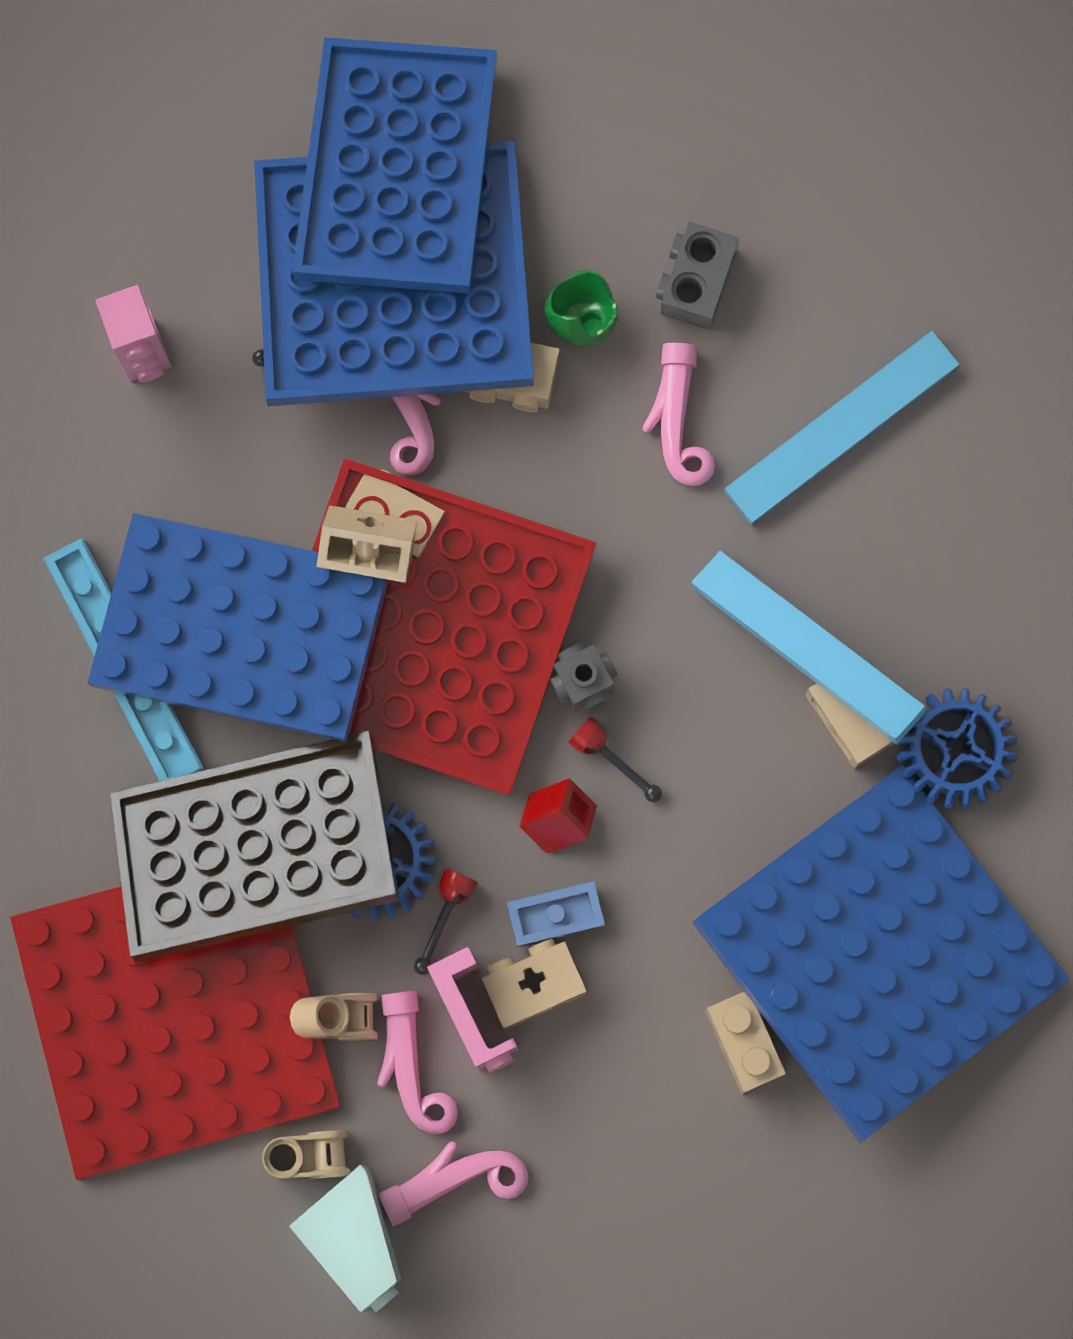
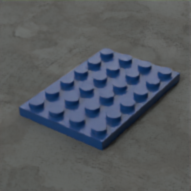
[292,37,497,294]
[87,513,389,742]

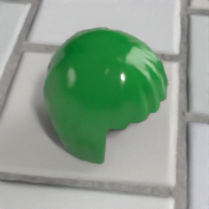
[544,270,618,347]

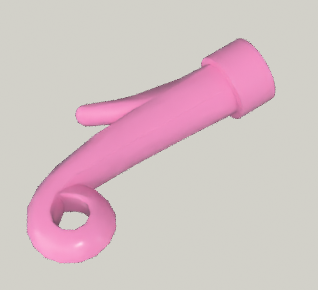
[642,343,715,486]
[390,394,441,477]
[377,990,458,1134]
[378,1141,529,1227]

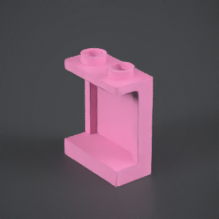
[427,947,519,1074]

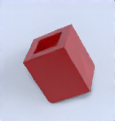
[519,778,597,853]

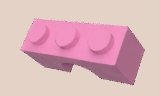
[95,284,172,382]

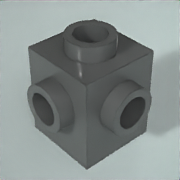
[550,644,618,712]

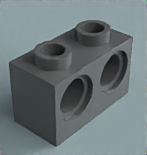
[655,222,739,330]

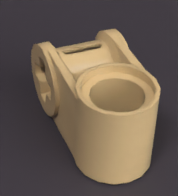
[290,993,378,1041]
[262,1130,351,1179]

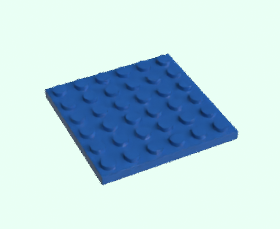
[254,140,534,407]
[692,765,1070,1143]

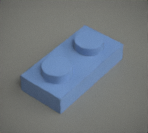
[507,881,605,948]

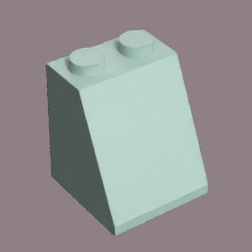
[289,1165,402,1313]

